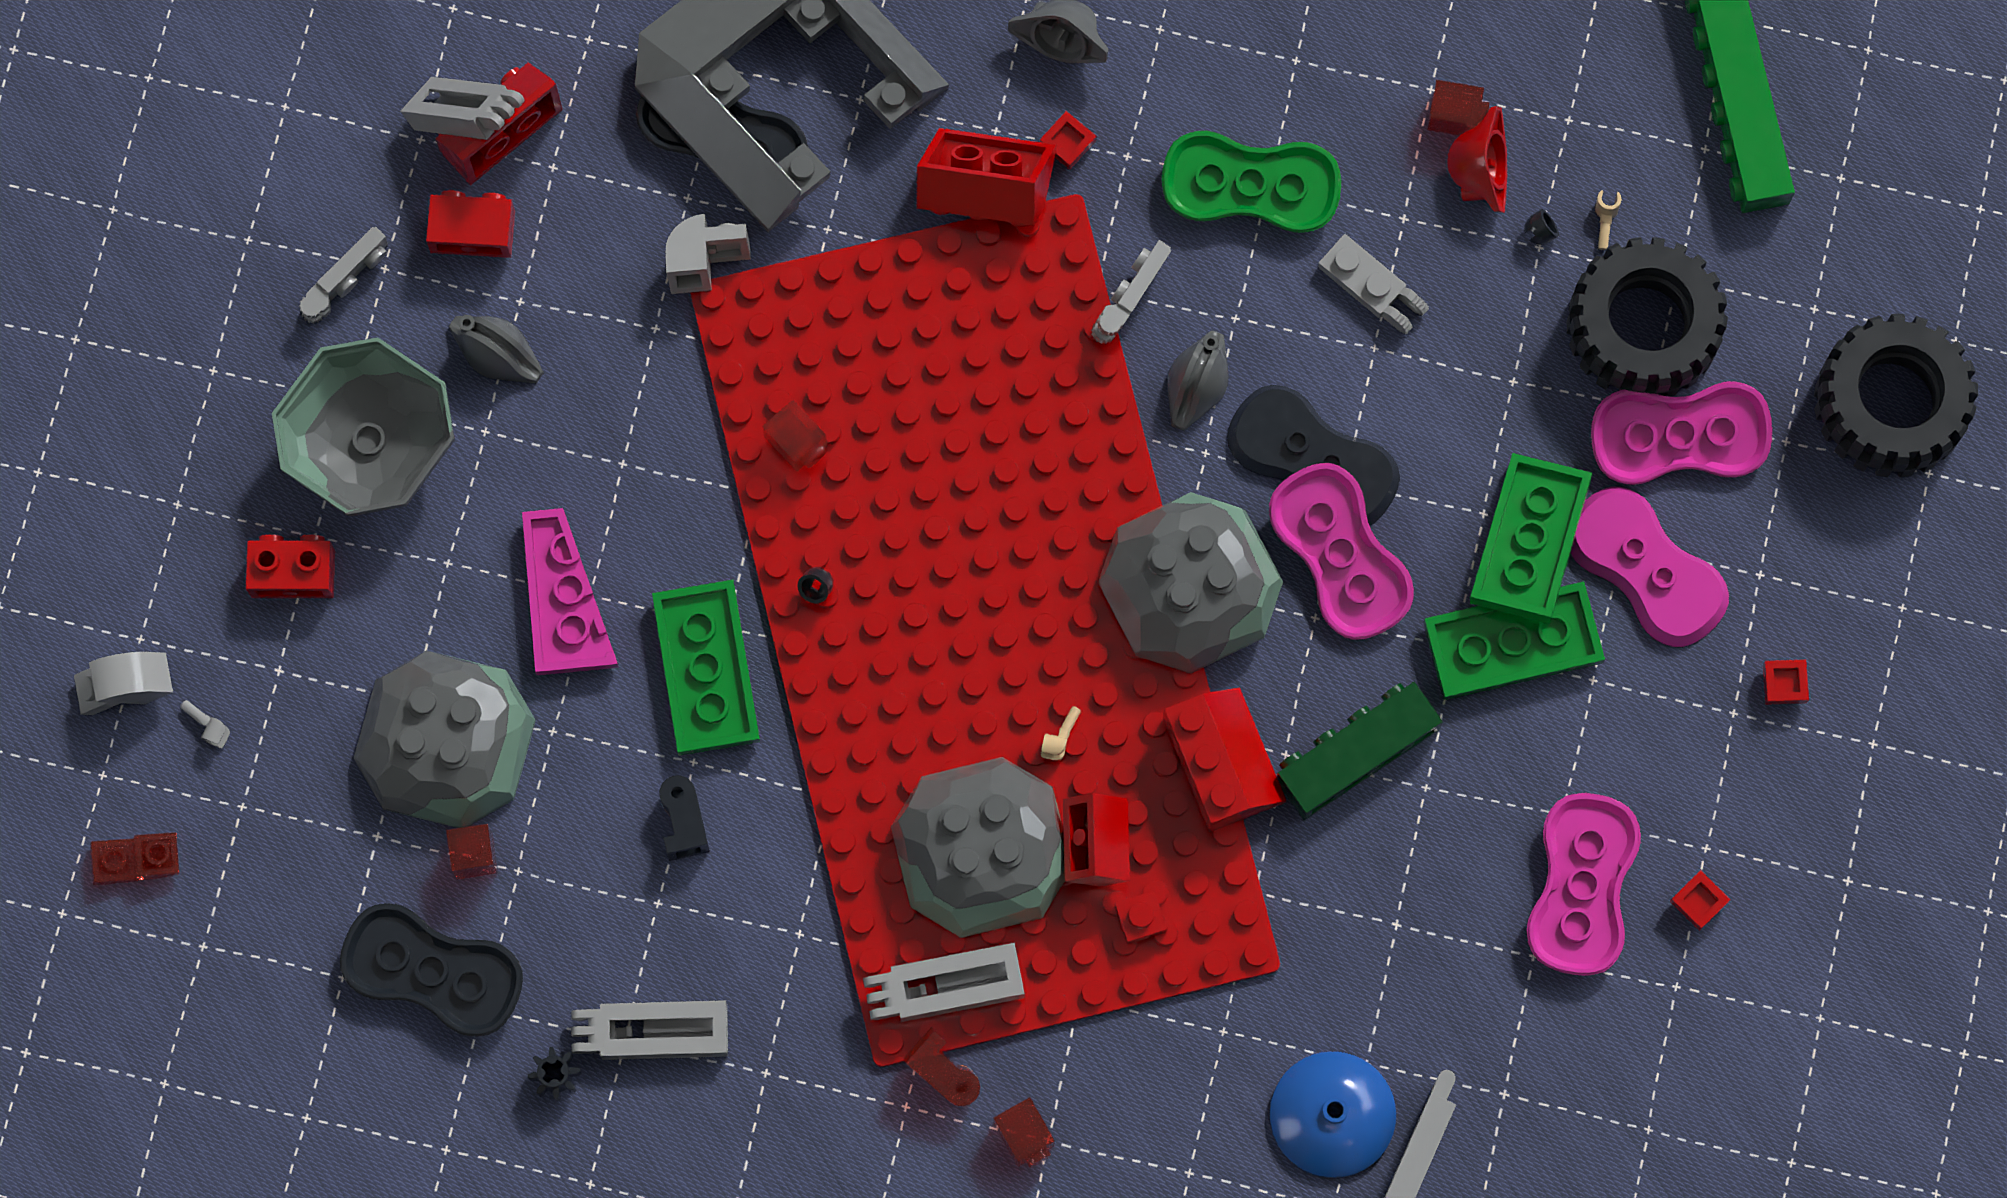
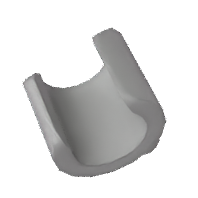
[181,700,230,748]

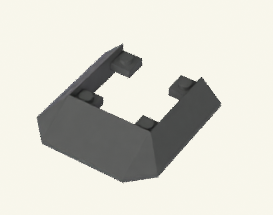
[635,0,949,232]

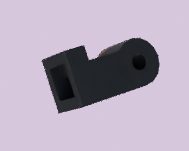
[659,775,710,861]

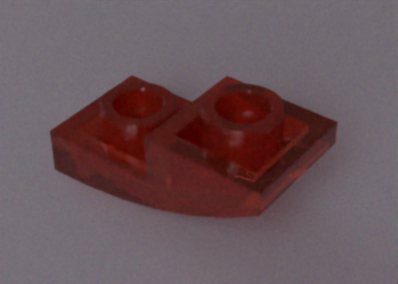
[90,832,179,885]

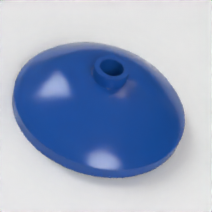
[1270,1052,1396,1178]

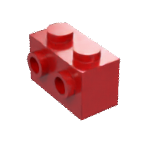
[426,190,515,258]
[246,535,335,598]
[1063,793,1130,887]

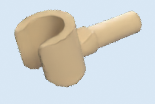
[1595,190,1622,250]
[1041,706,1081,761]

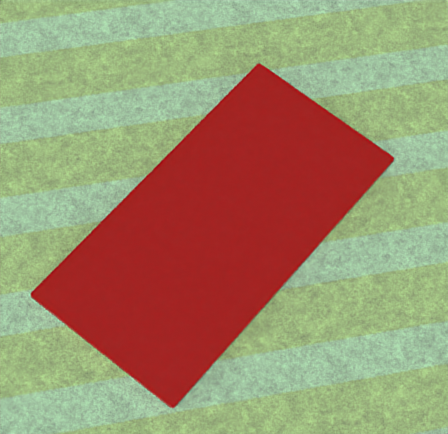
[690,194,1280,1067]

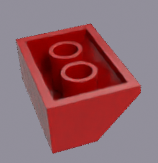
[435,62,563,186]
[917,128,1056,226]
[1163,687,1287,832]

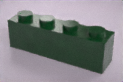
[1277,681,1443,821]

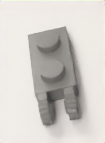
[299,227,388,324]
[1318,234,1429,334]
[1091,240,1172,344]

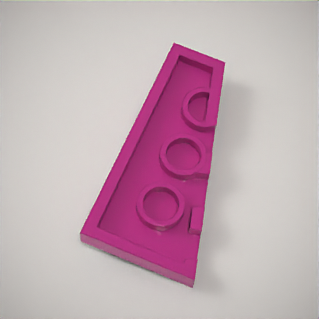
[522,508,619,675]

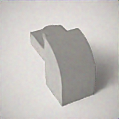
[665,214,751,294]
[74,652,173,715]

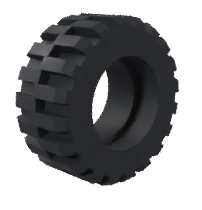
[1566,237,1728,397]
[1814,314,1978,478]

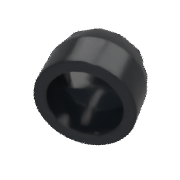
[1524,209,1559,245]
[797,567,834,603]

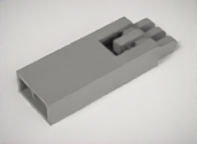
[400,77,525,140]
[863,943,1025,1022]
[571,1000,728,1060]
[1384,1070,1456,1198]

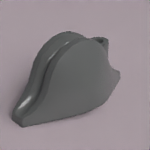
[1008,0,1108,63]
[449,315,544,384]
[1167,330,1229,431]

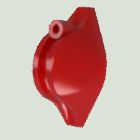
[1447,106,1507,213]

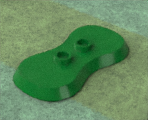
[1162,131,1341,233]

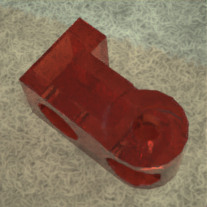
[904,1026,980,1106]

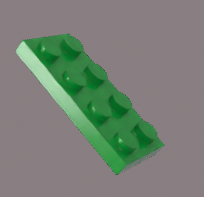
[1470,453,1592,624]
[652,580,760,756]
[1423,581,1605,700]

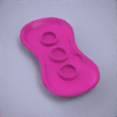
[1591,381,1772,485]
[1269,463,1414,640]
[1571,487,1729,647]
[1527,793,1641,976]

